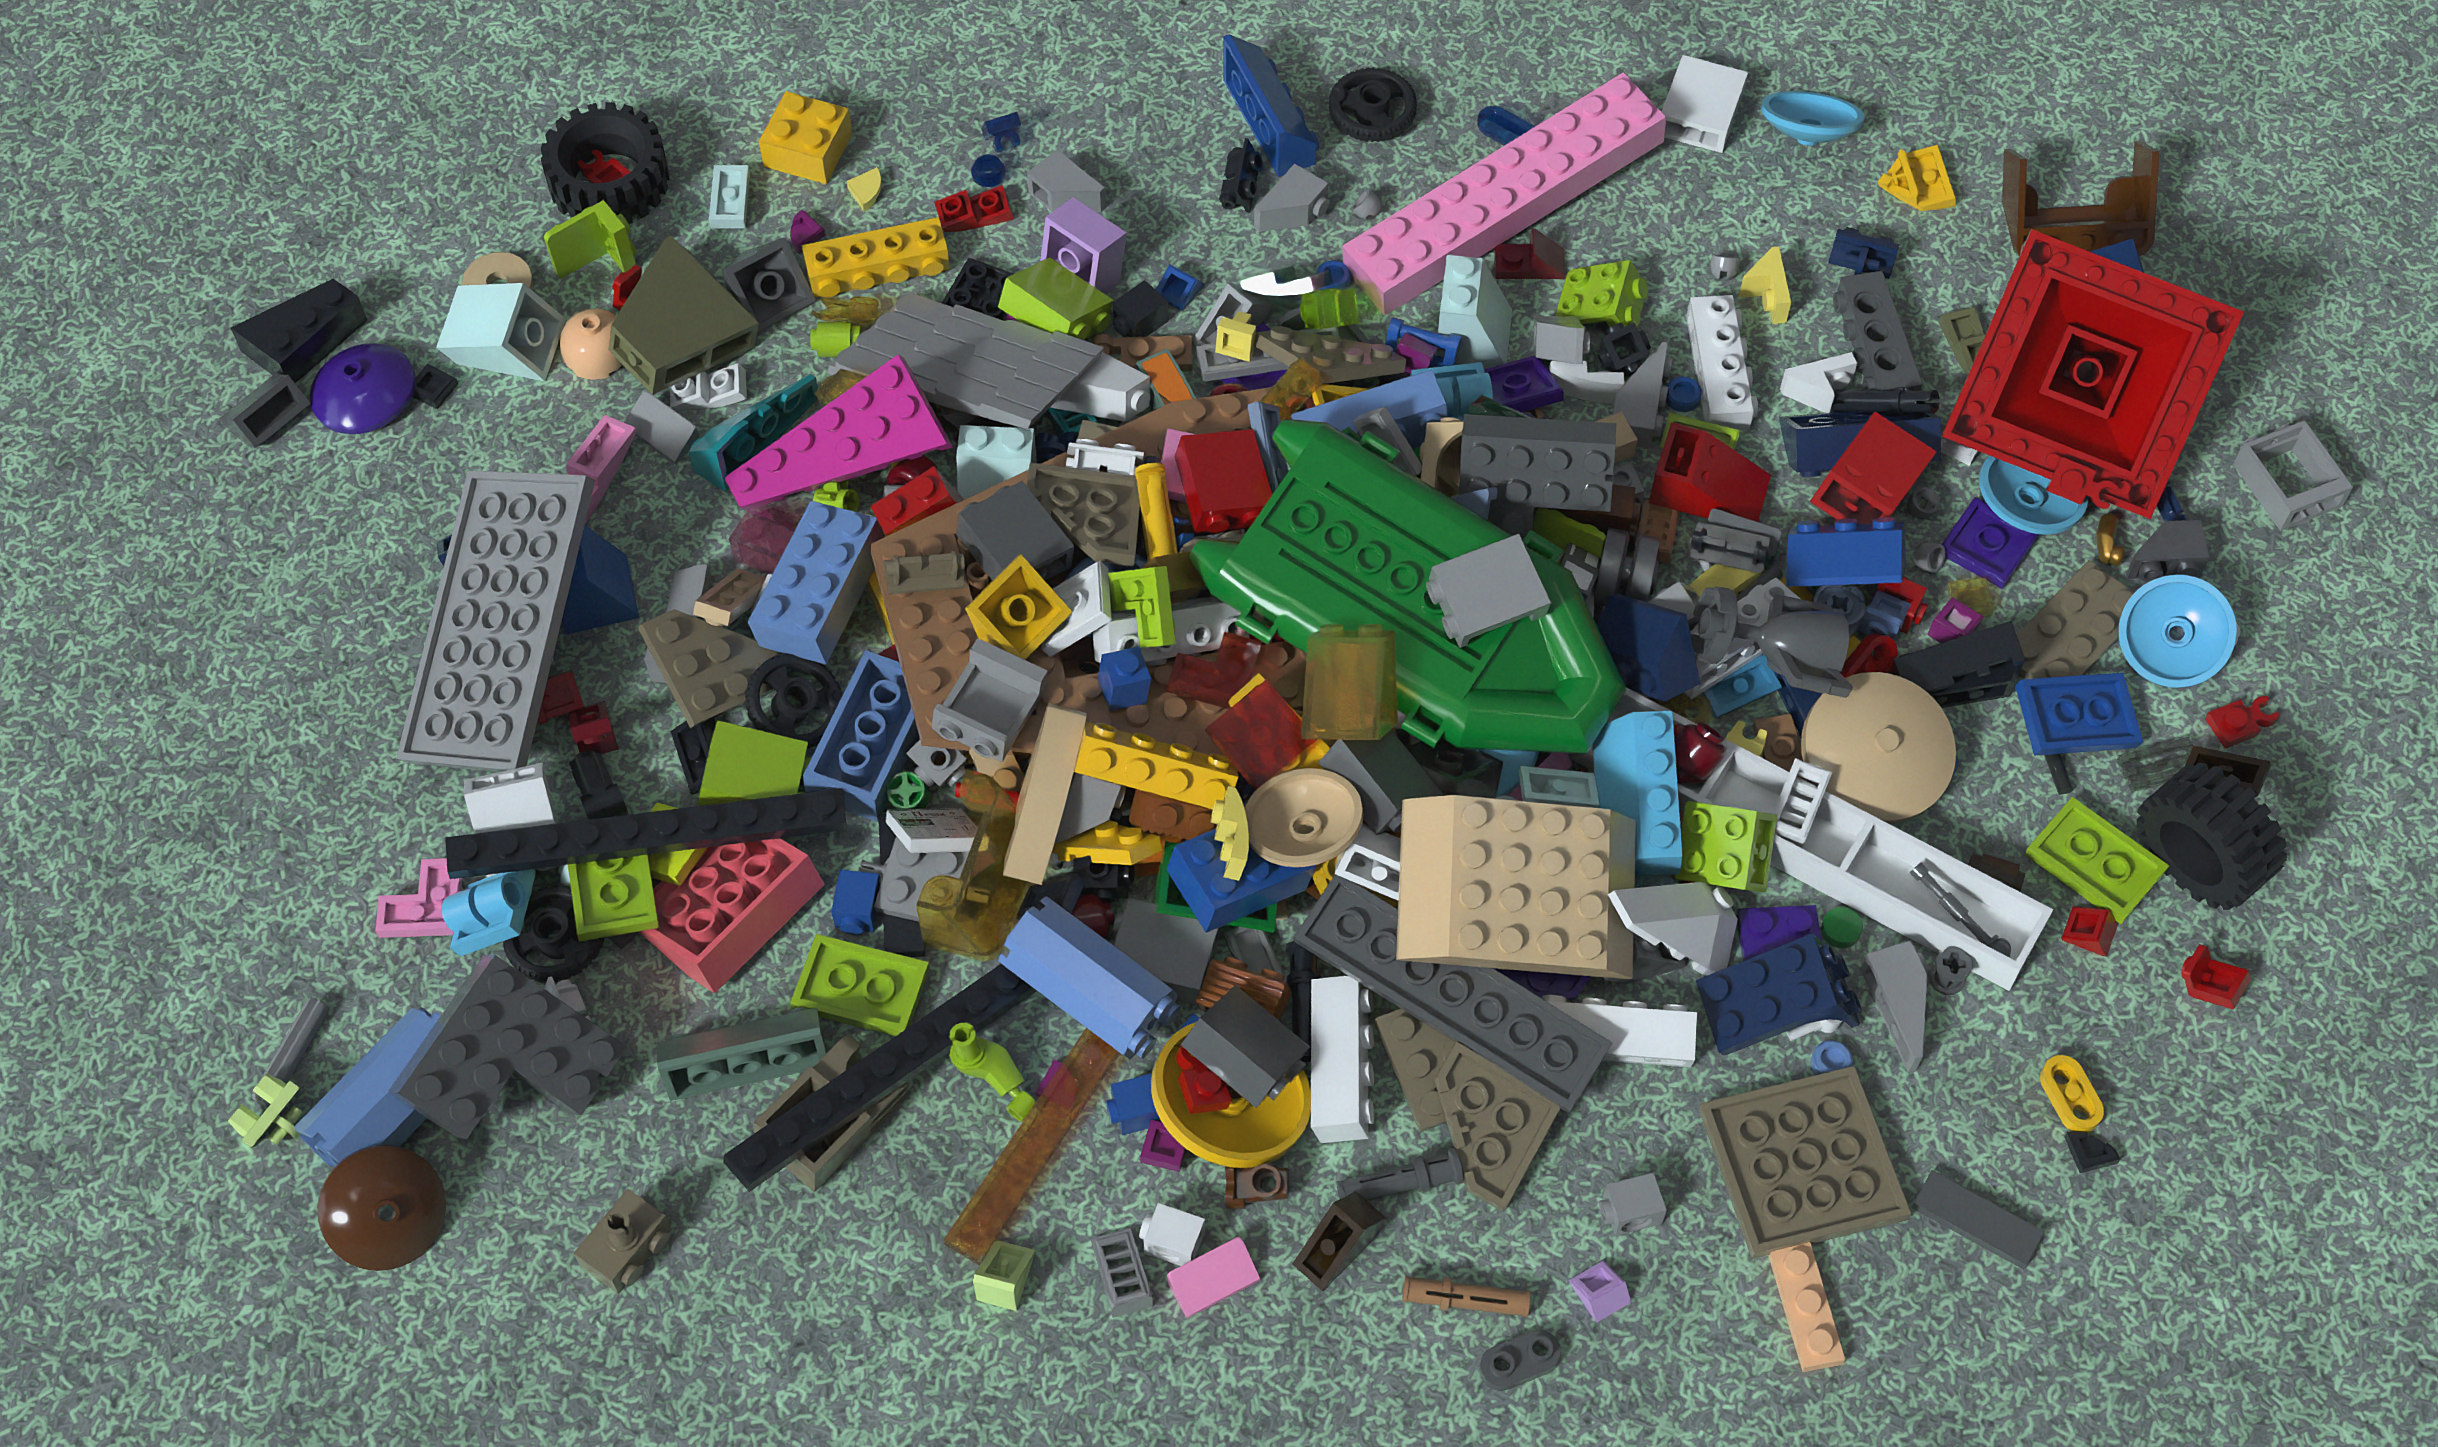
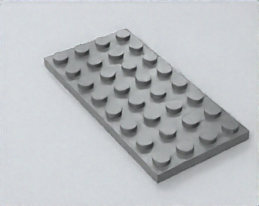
[396,470,595,772]

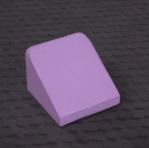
[1569,1260,1631,1322]

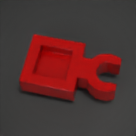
[578,150,630,183]
[2045,456,2118,509]
[2205,696,2280,749]
[1176,1046,1232,1114]

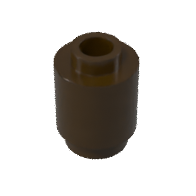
[1968,852,2026,892]

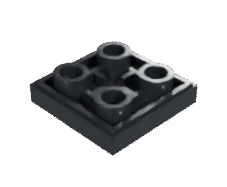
[942,257,1014,321]

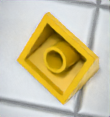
[965,555,1072,660]

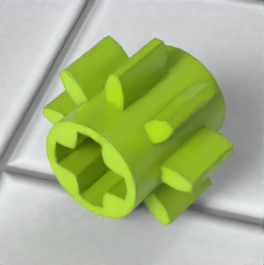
[813,480,859,512]

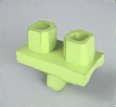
[228,1073,303,1148]

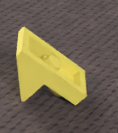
[1739,246,1791,324]

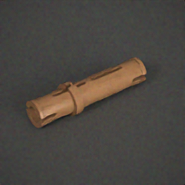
[1402,1275,1531,1318]

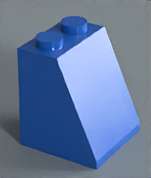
[561,525,640,634]

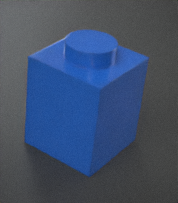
[1098,646,1151,712]
[831,869,880,935]
[1105,1073,1162,1136]

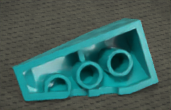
[688,374,820,492]

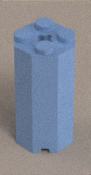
[998,896,1181,1060]
[294,1007,441,1167]

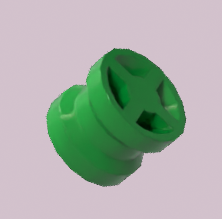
[887,771,930,809]

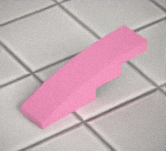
[566,415,637,523]

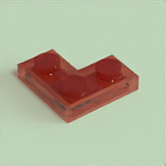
[1166,631,1262,710]

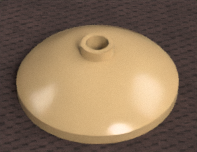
[1245,768,1363,867]

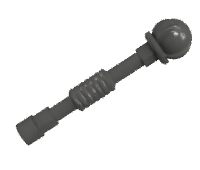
[1909,862,2011,958]

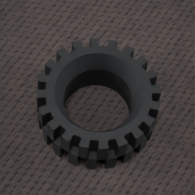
[541,102,670,224]
[2136,763,2287,910]

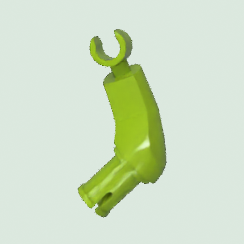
[949,1023,1035,1122]

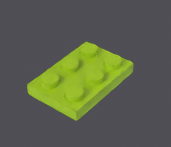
[2024,797,2169,925]
[568,855,659,942]
[790,934,930,1036]

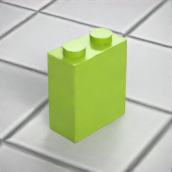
[998,257,1114,340]
[697,720,811,806]

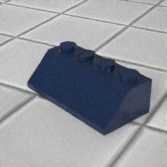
[1779,412,1941,477]

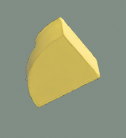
[847,167,882,212]

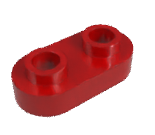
[1840,634,1898,678]

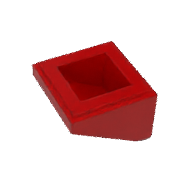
[2061,906,2117,957]

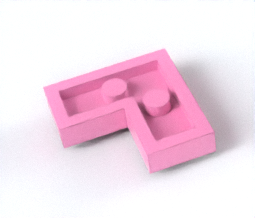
[375,858,463,938]

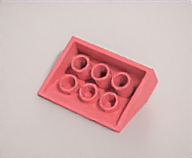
[638,838,825,993]

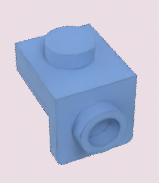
[1858,590,1911,642]

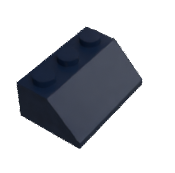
[1596,593,1701,702]

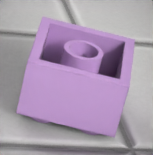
[1040,197,1127,294]

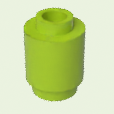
[810,321,862,357]

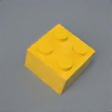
[759,91,853,184]

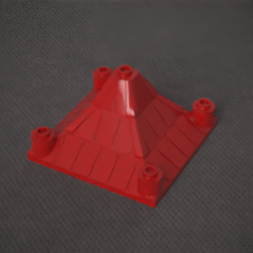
[1941,229,2244,519]

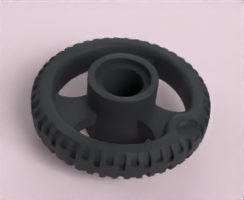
[1329,67,1417,142]
[745,653,843,748]
[503,885,605,982]

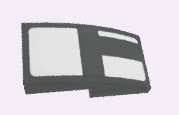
[1559,541,1602,601]

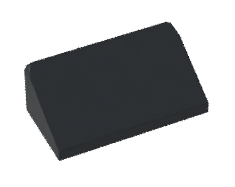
[670,718,716,795]

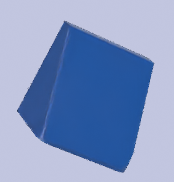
[1155,264,1205,311]

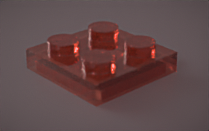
[1205,679,1317,791]

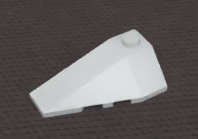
[1608,882,1738,975]

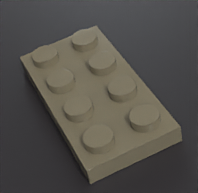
[2017,560,2135,679]

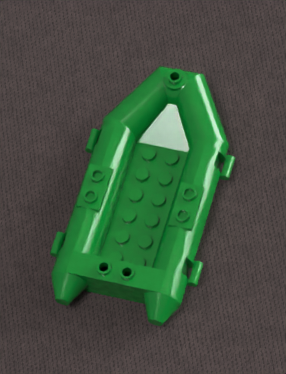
[1189,419,1627,754]

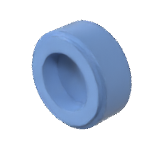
[1811,1040,1853,1075]

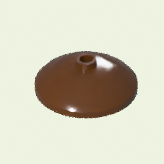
[317,1145,446,1271]

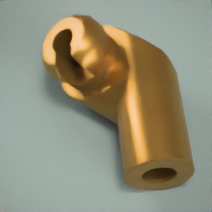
[2096,514,2125,566]

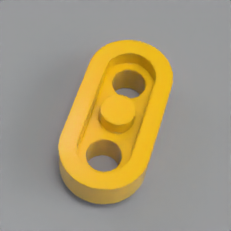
[2040,1055,2104,1133]

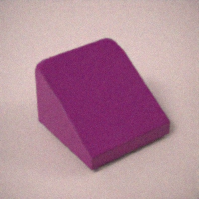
[1395,333,1437,374]
[1928,597,1984,643]

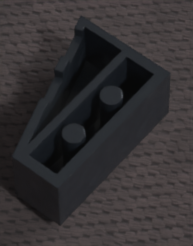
[230,278,367,383]
[1889,621,2025,708]

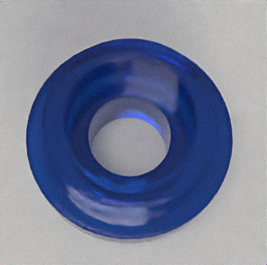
[971,154,1006,187]

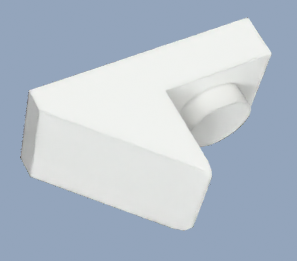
[1780,352,1857,413]

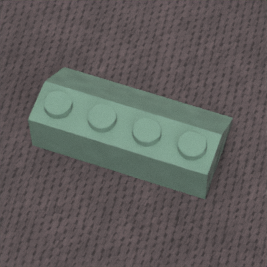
[657,1008,827,1101]

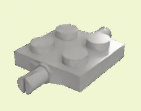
[858,836,990,929]

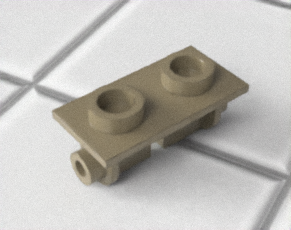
[883,550,965,595]

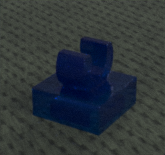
[981,112,1021,153]

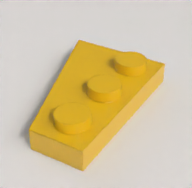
[1051,821,1162,865]

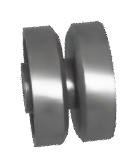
[1594,527,1660,606]

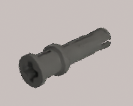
[1336,1147,1464,1201]

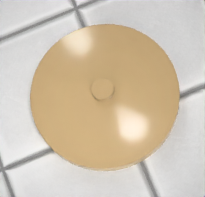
[1801,672,1956,824]

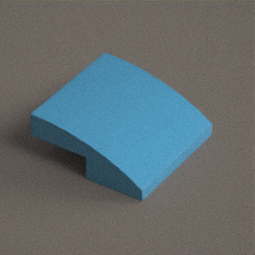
[1698,655,1782,719]

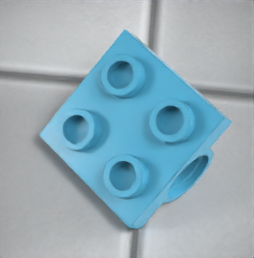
[1410,362,1494,422]
[442,869,536,956]

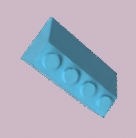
[1593,711,1682,876]

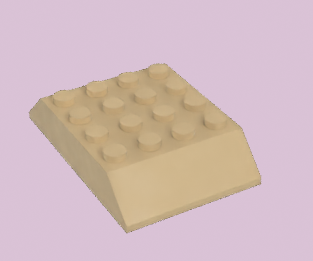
[1396,795,1636,979]

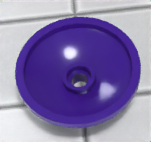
[309,343,416,434]

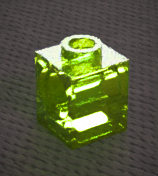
[1300,287,1359,329]

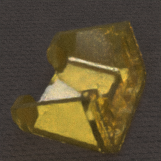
[916,769,1028,961]

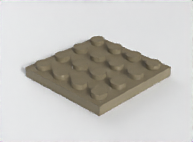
[1699,1066,1911,1259]

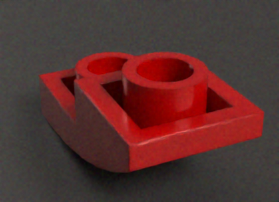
[934,185,1014,232]

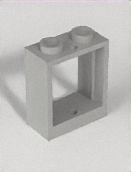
[2233,420,2353,531]

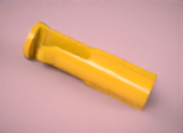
[1134,463,1178,562]

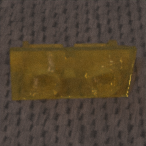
[1259,356,1324,421]

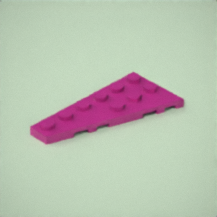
[724,355,953,510]

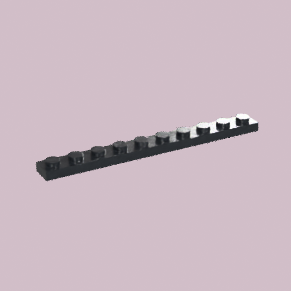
[445,788,847,879]
[723,964,1037,1192]

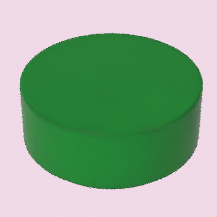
[1821,907,1863,948]

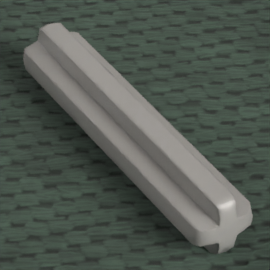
[252,997,328,1108]

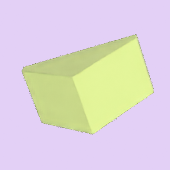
[973,1240,1035,1311]

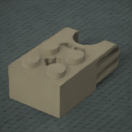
[754,1036,909,1192]

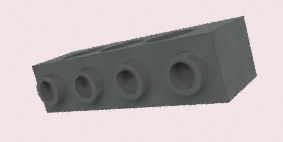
[1833,271,1923,391]

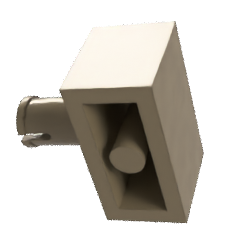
[574,1188,672,1294]

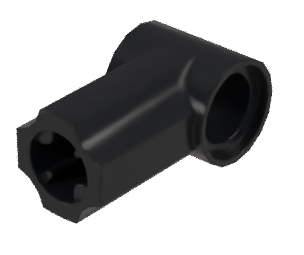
[569,750,629,819]

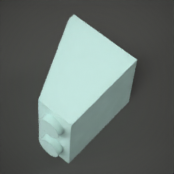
[1436,255,1512,368]
[436,283,566,381]
[956,425,1037,500]

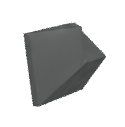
[723,237,816,333]

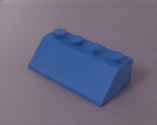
[1223,34,1319,177]

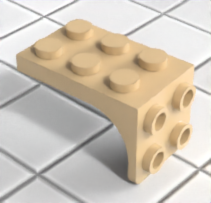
[1419,417,1464,497]

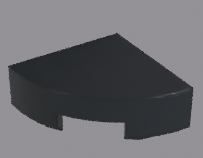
[2064,1131,2121,1173]

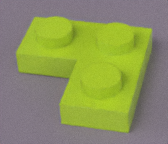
[1108,566,1176,648]

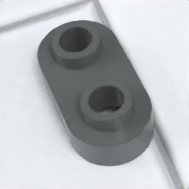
[1479,1330,1561,1391]

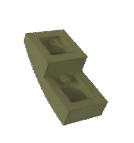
[1938,307,1985,376]

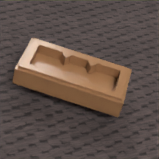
[1633,500,1680,563]
[1752,714,1811,783]

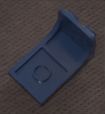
[1696,933,1862,1055]

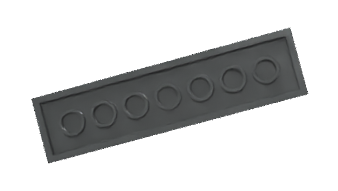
[1293,874,1613,1113]

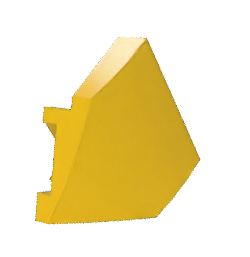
[1878,145,1956,211]

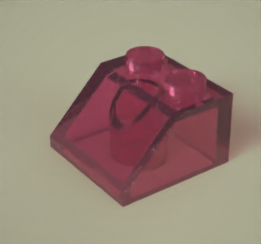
[729,503,802,575]

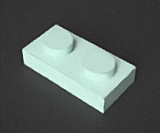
[709,165,750,229]

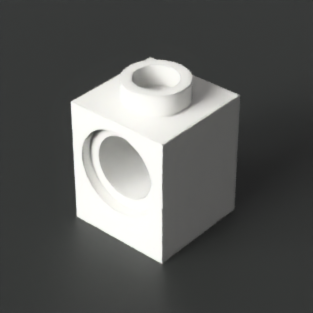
[1139,1203,1205,1266]

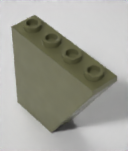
[608,236,759,395]

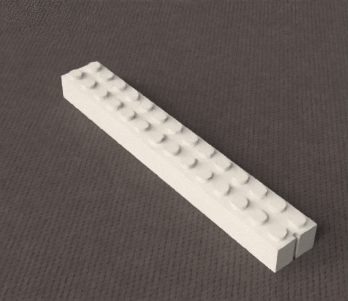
[1567,688,2054,991]

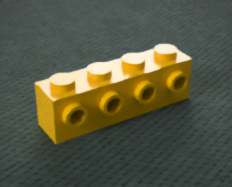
[801,217,950,298]
[1074,721,1238,809]

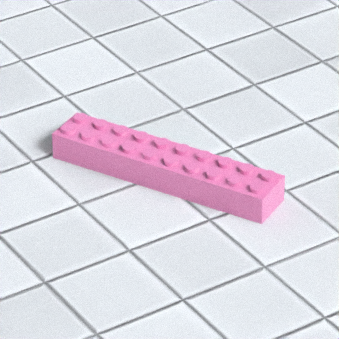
[1342,72,1666,315]

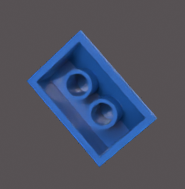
[1786,517,1906,587]

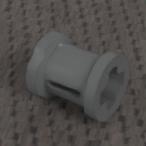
[1929,947,1973,995]

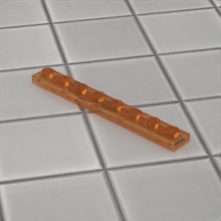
[944,1028,1120,1265]

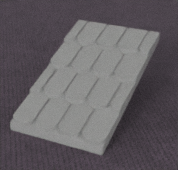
[827,294,1104,430]

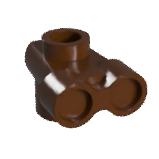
[1225,1164,1289,1209]

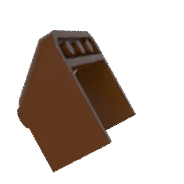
[2002,141,2159,256]

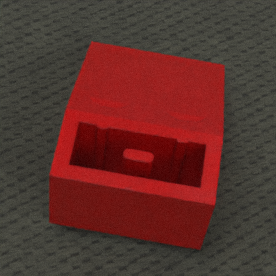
[1810,412,1937,524]
[1648,422,1771,522]

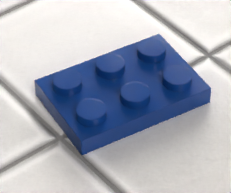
[2015,673,2143,756]

